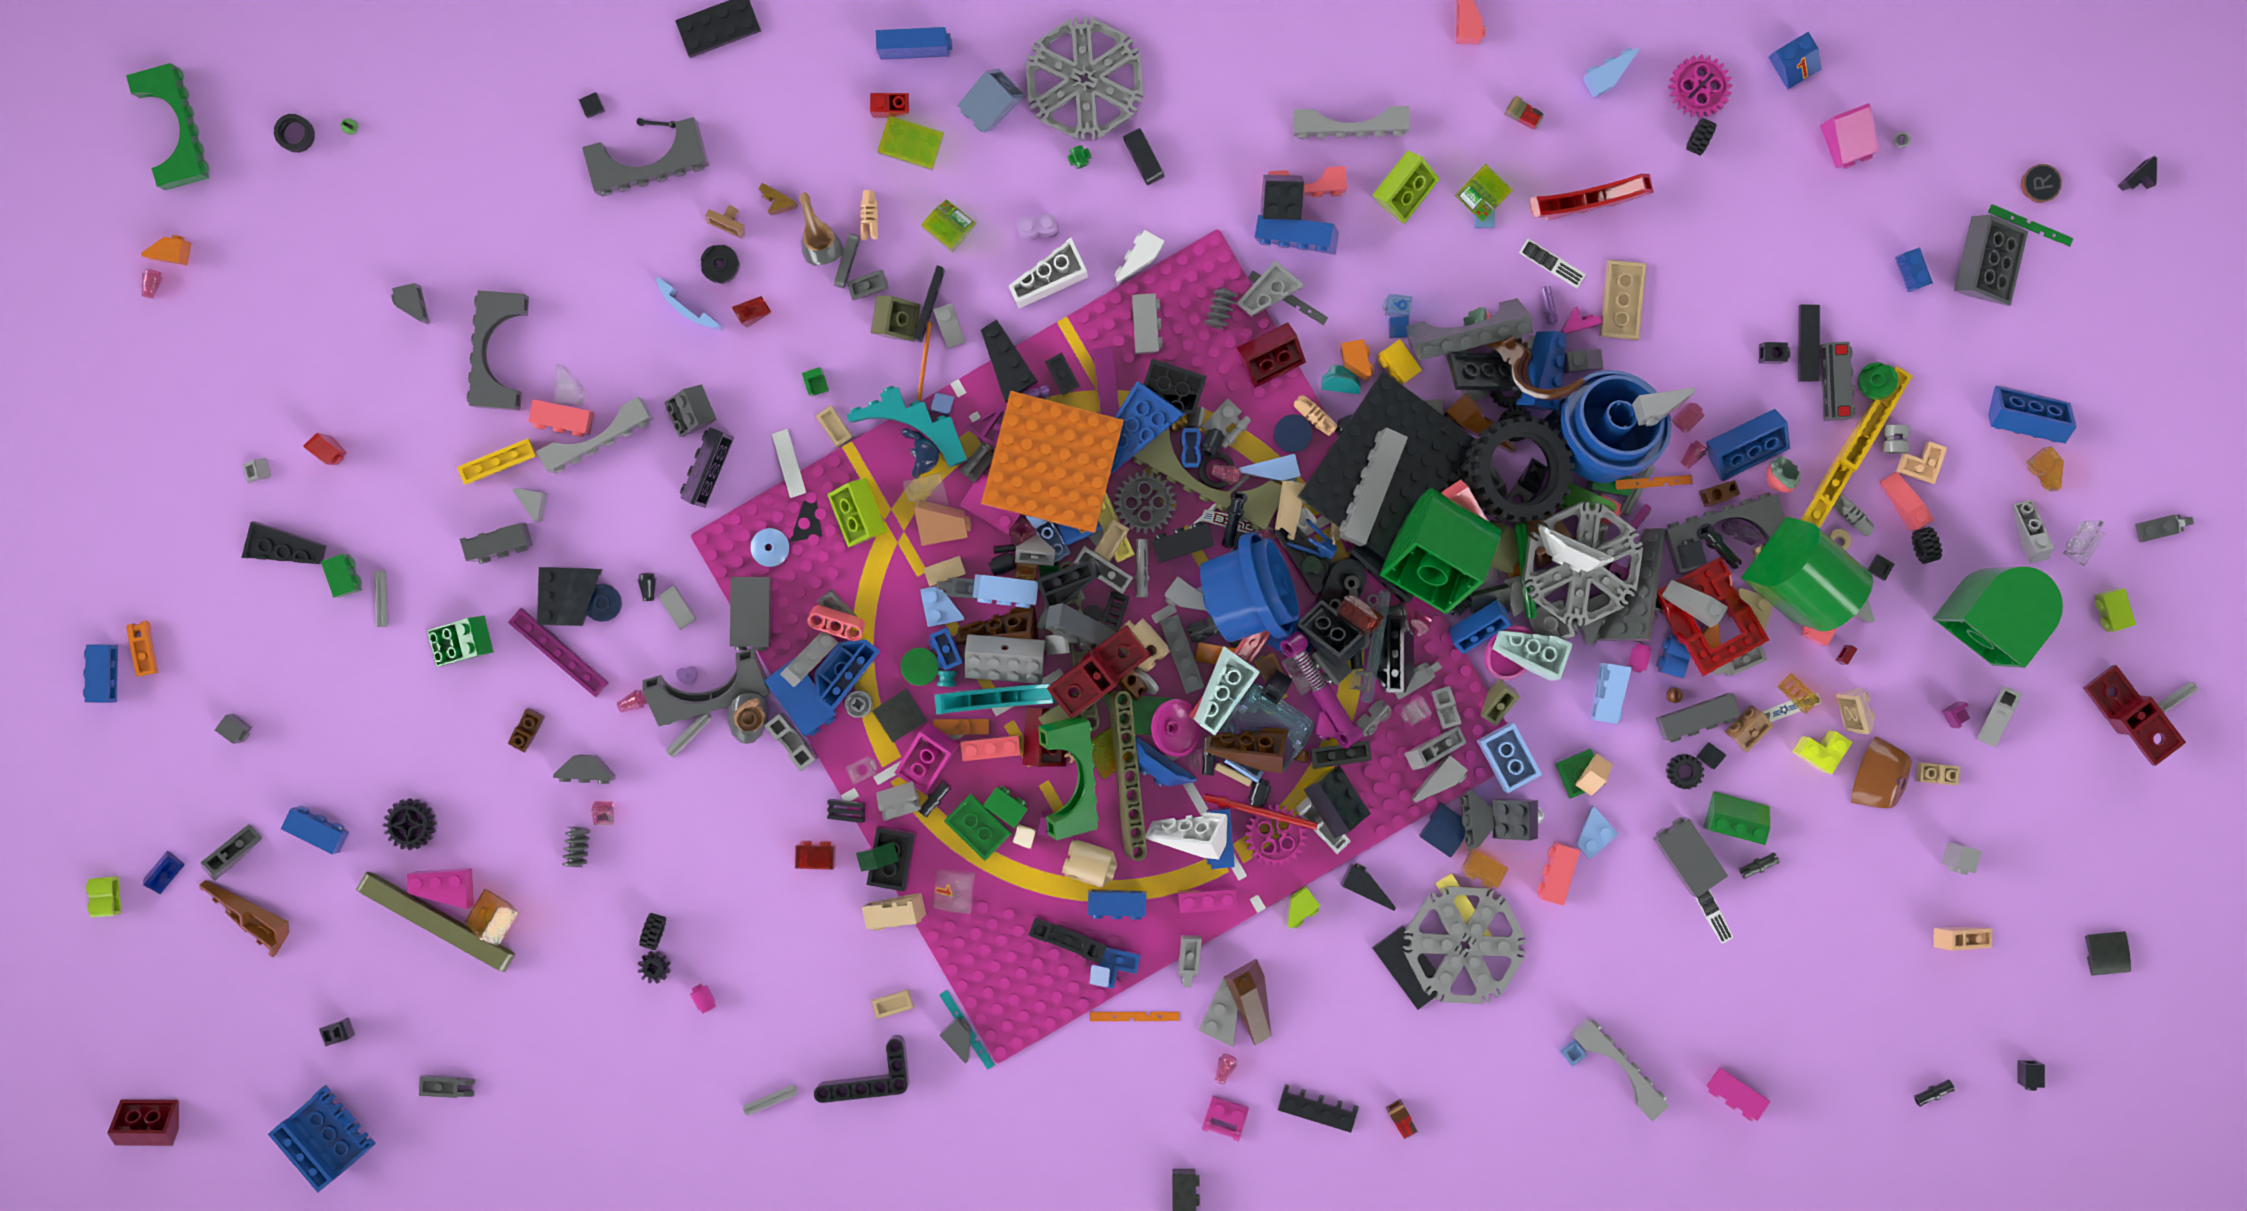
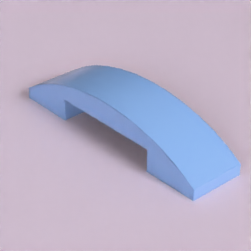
[656,276,722,330]

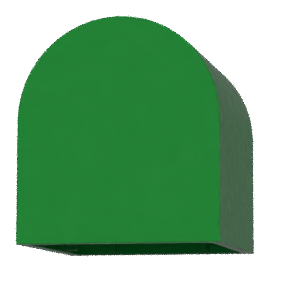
[1380,488,1501,614]
[1741,516,1873,632]
[1932,566,2063,668]

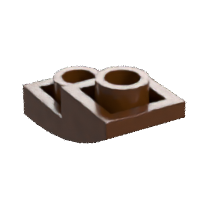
[508,708,545,753]

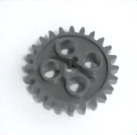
[1114,471,1176,534]

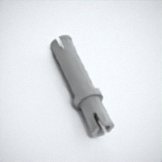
[1134,539,1150,598]

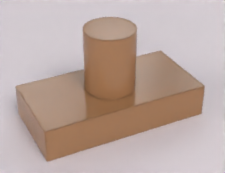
[705,205,745,239]

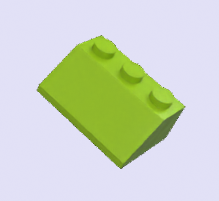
[1372,150,1440,224]
[827,478,887,548]

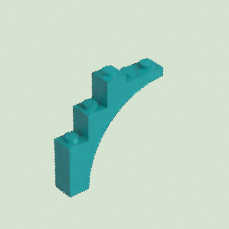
[846,386,968,468]
[935,683,1058,714]

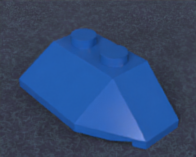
[814,639,880,712]
[1135,735,1197,787]

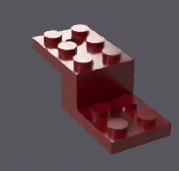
[1047,625,1151,719]
[2083,665,2186,766]

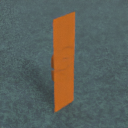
[933,719,989,735]

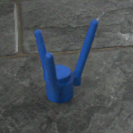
[1286,519,1337,559]

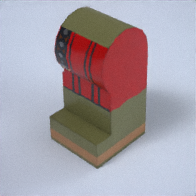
[1504,96,1544,129]

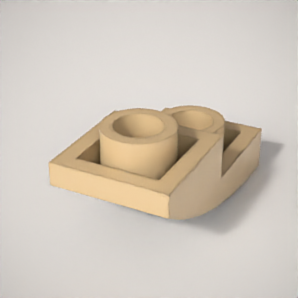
[1916,762,1960,785]

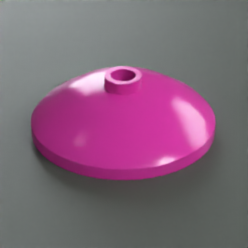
[1485,625,1533,680]
[1151,699,1201,757]

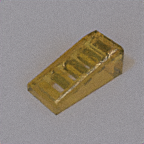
[1777,673,1820,715]

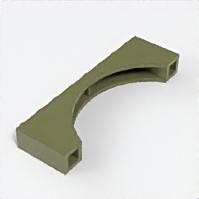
[1132,428,1282,531]

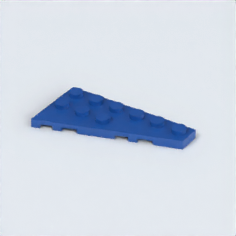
[1110,381,1185,475]

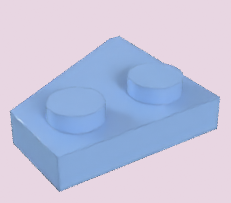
[920,586,965,627]
[1576,806,1618,859]

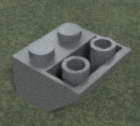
[664,384,717,437]
[1309,649,1352,686]

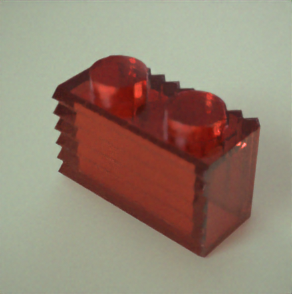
[1337,595,1384,633]
[795,840,836,870]

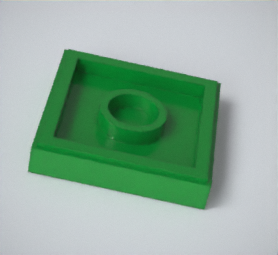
[1555,748,1605,799]

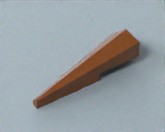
[199,880,289,958]

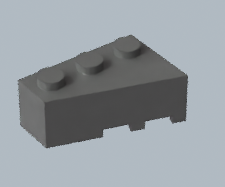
[459,523,533,564]

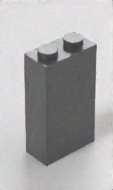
[730,577,773,651]
[1653,817,1728,898]

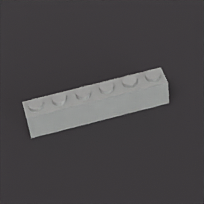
[1339,428,1408,546]

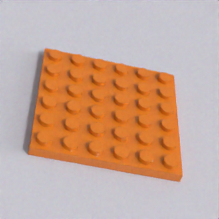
[981,391,1124,533]

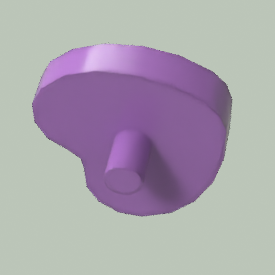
[676,666,697,685]

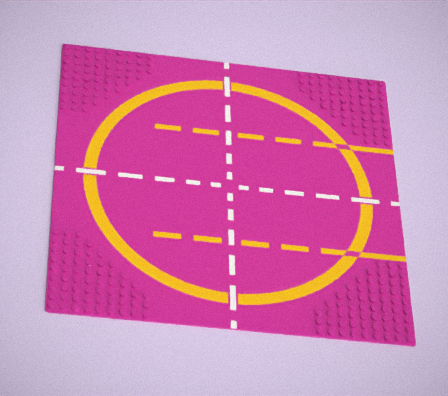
[691,229,1507,1063]

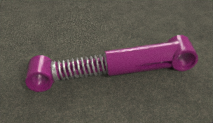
[1280,631,1363,748]

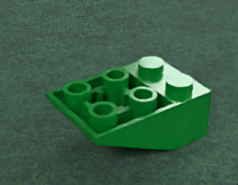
[427,615,494,667]

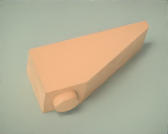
[1933,927,1992,951]

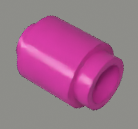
[1627,643,1652,673]
[690,983,716,1014]

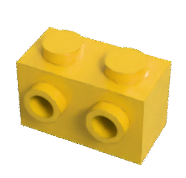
[1376,339,1422,384]

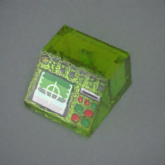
[1455,163,1513,222]
[921,199,977,253]

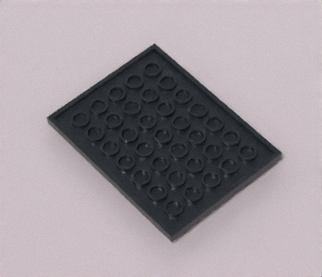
[1297,371,1475,561]

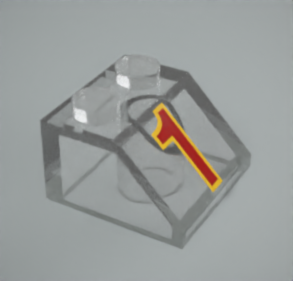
[933,869,975,914]

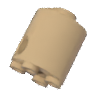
[1118,618,1170,673]
[1062,839,1117,888]

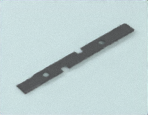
[1248,271,1328,325]

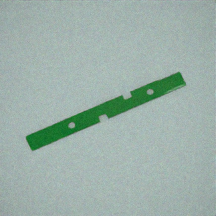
[1988,204,2074,247]

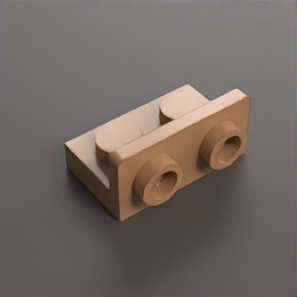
[1725,706,1773,753]

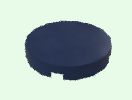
[1274,414,1312,453]
[587,584,622,622]

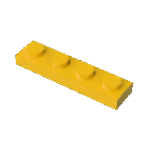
[457,438,537,485]

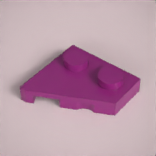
[964,406,1006,449]

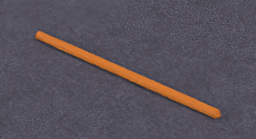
[916,321,932,402]

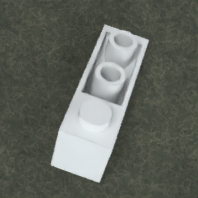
[1114,230,1165,284]

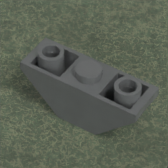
[1574,592,1610,645]
[553,754,616,784]
[1460,790,1494,851]

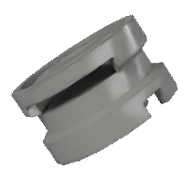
[845,691,873,718]

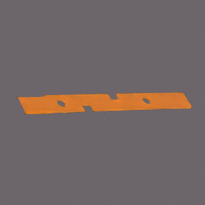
[1615,475,1693,490]
[1090,1012,1179,1022]

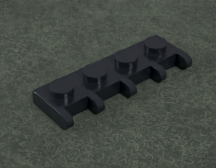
[1277,1084,1359,1133]

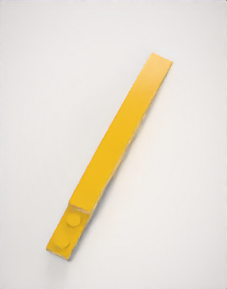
[1800,366,1913,528]

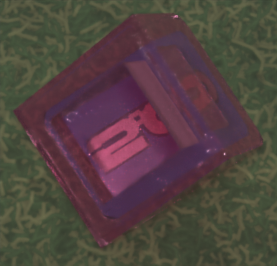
[591,801,614,825]

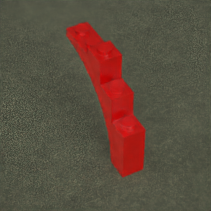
[1530,174,1654,220]

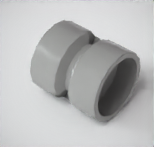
[1883,425,1910,454]

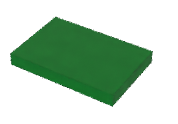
[944,793,1012,861]

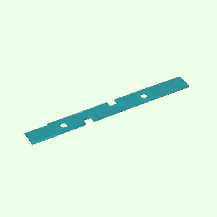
[939,990,995,1070]

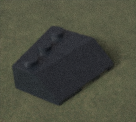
[1144,358,1207,414]
[537,567,603,626]

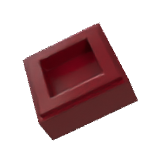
[1836,645,1858,665]

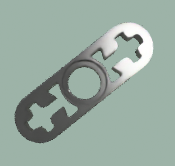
[834,233,860,289]

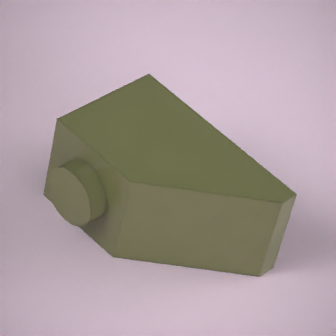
[1481,679,1520,726]

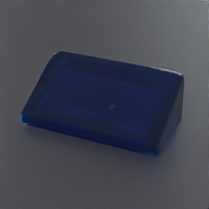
[143,851,185,894]

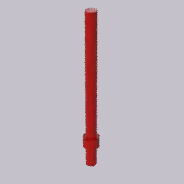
[1204,793,1318,830]

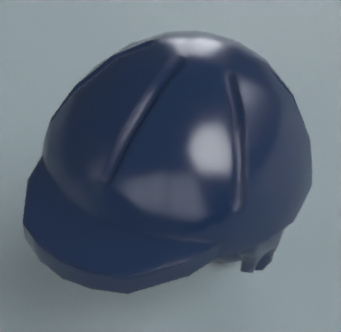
[901,428,939,479]

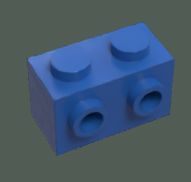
[928,627,964,670]

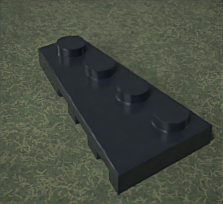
[981,319,1038,403]
[241,521,327,564]
[1272,527,1335,595]

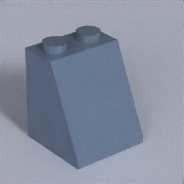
[957,69,1026,133]

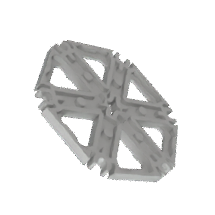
[1026,16,1143,141]
[1522,502,1643,626]
[1403,886,1526,1004]

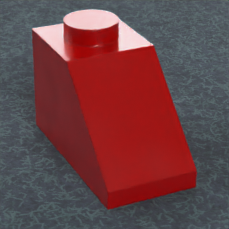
[303,433,347,466]

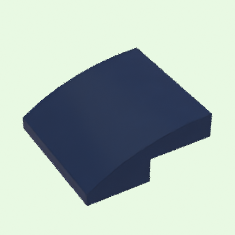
[1419,803,1466,858]

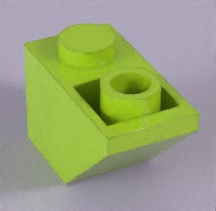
[1286,886,1320,929]

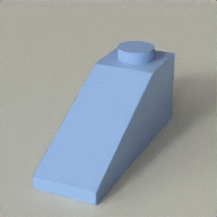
[1238,454,1300,482]

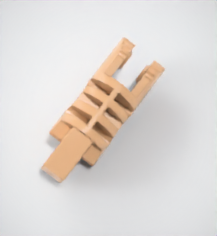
[860,190,878,240]
[1293,395,1338,436]

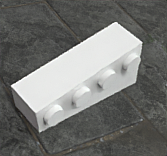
[1009,237,1088,309]

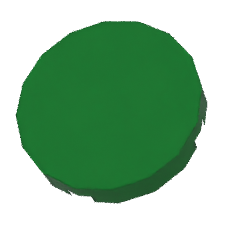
[1857,362,1898,400]
[900,647,939,686]

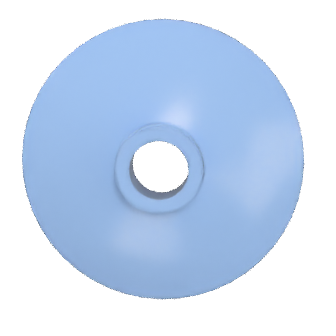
[751,528,789,567]

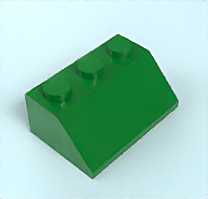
[1703,791,1771,845]

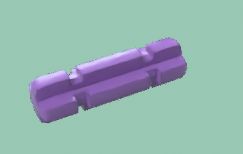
[1540,286,1558,324]
[1022,385,1050,398]

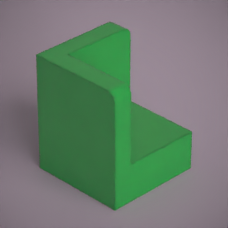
[802,367,829,397]

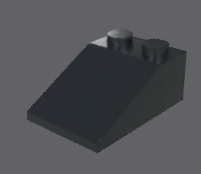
[1295,600,1366,670]

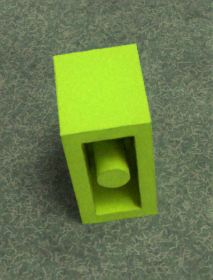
[2094,588,2136,632]

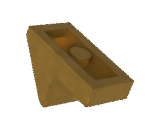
[759,183,798,216]

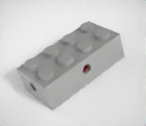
[965,634,1045,684]

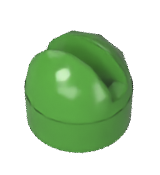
[340,118,358,135]

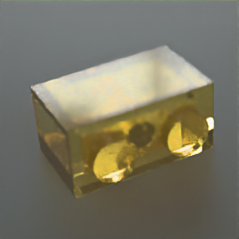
[1461,850,1509,889]

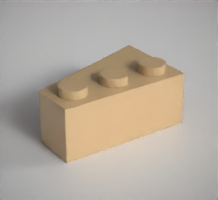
[862,893,926,931]

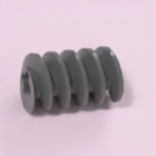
[1204,287,1238,330]
[562,826,590,867]

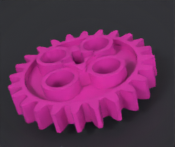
[1668,54,1733,119]
[1244,804,1307,867]

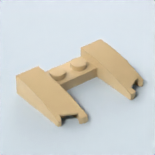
[1275,481,1347,545]

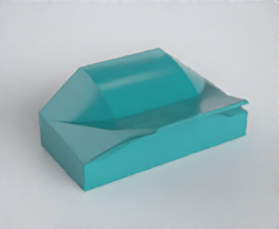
[1321,364,1361,395]

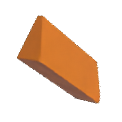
[1195,642,1236,664]

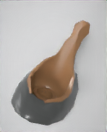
[799,192,844,266]
[728,693,769,744]

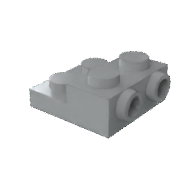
[1528,598,1579,640]

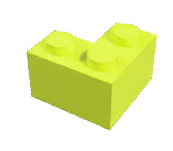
[1792,731,1853,775]

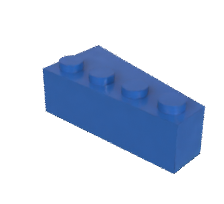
[1254,215,1339,255]
[1516,331,1567,411]

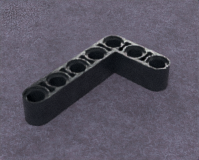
[814,1035,909,1103]

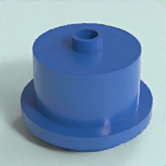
[1558,370,1672,483]
[1200,531,1299,642]

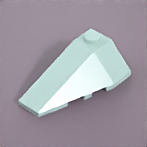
[1492,631,1573,681]

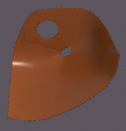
[1851,737,1912,808]

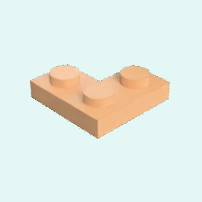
[1896,441,1947,484]

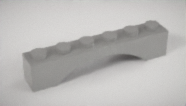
[1292,106,1410,140]
[536,397,653,474]
[1570,1018,1669,1122]

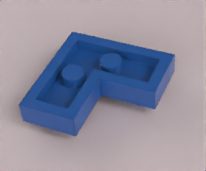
[1099,947,1141,989]

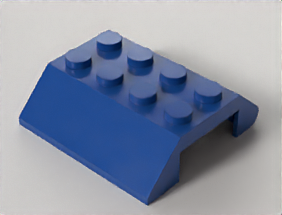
[268,1085,376,1193]

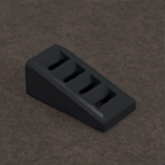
[1101,591,1130,631]

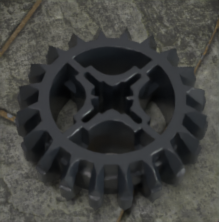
[383,798,437,850]

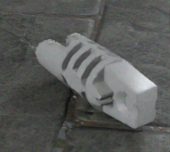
[1834,494,1874,536]

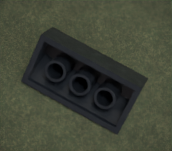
[1346,544,1414,603]

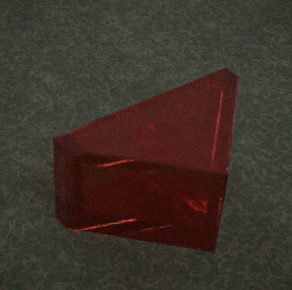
[732,296,771,328]

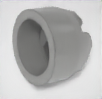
[1894,132,1911,148]

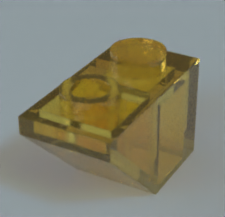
[2026,446,2064,491]

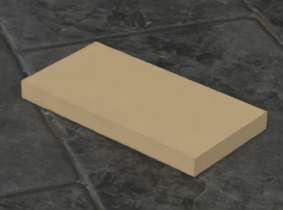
[1600,260,1647,340]

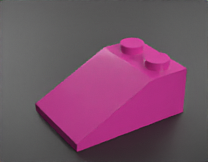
[960,474,1022,535]
[894,722,960,795]

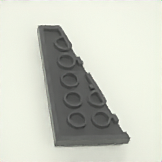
[1598,528,1666,641]

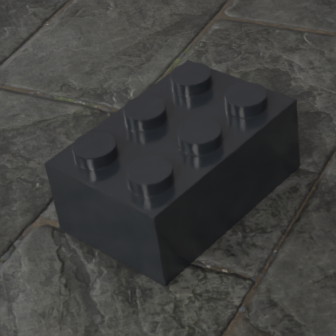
[1303,765,1371,838]
[866,825,917,892]

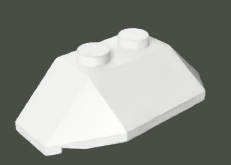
[1538,525,1614,572]

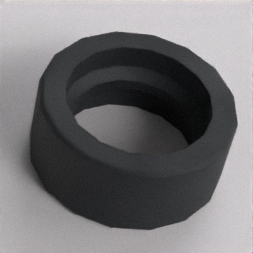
[274,114,315,153]
[1198,452,1235,489]

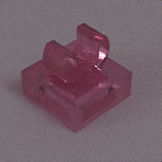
[1410,610,1433,637]

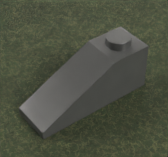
[200,824,262,881]

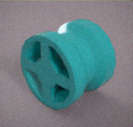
[937,670,957,687]

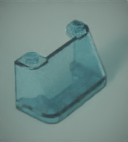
[1219,684,1314,772]

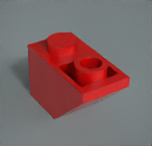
[870,93,909,118]

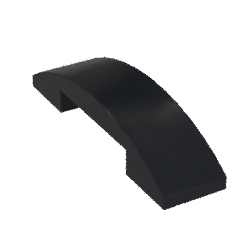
[1028,917,1107,964]

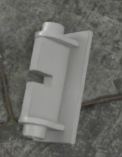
[1355,699,1392,737]

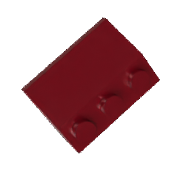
[1236,322,1306,387]
[1022,707,1067,767]
[107,1099,179,1146]

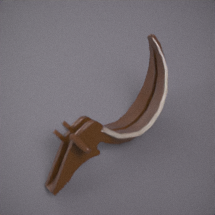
[1485,336,1585,400]

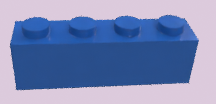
[1988,386,2077,444]
[1706,409,1791,481]

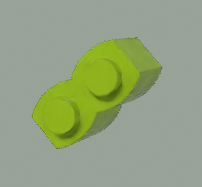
[86,876,121,917]

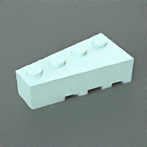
[1194,646,1260,735]

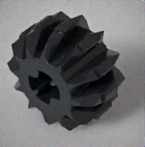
[638,951,671,984]

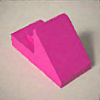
[1560,306,1602,334]

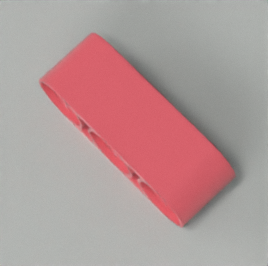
[808,605,865,641]

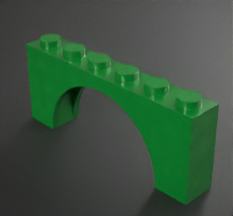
[126,63,209,190]
[1038,715,1099,840]

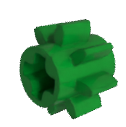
[1067,145,1091,169]

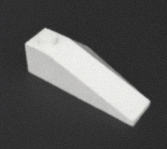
[1145,812,1227,859]

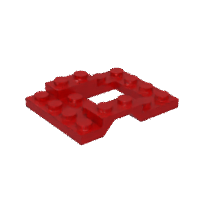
[1657,557,1770,676]

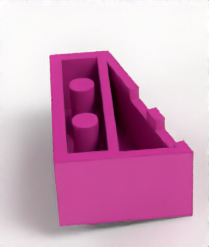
[407,868,474,909]
[1707,1067,1770,1122]

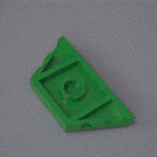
[1103,693,1177,735]

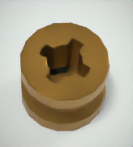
[1171,415,1189,433]

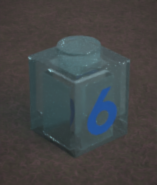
[1382,294,1412,317]

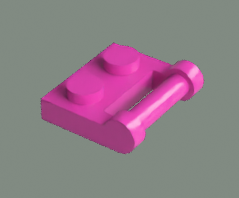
[1202,1096,1249,1142]

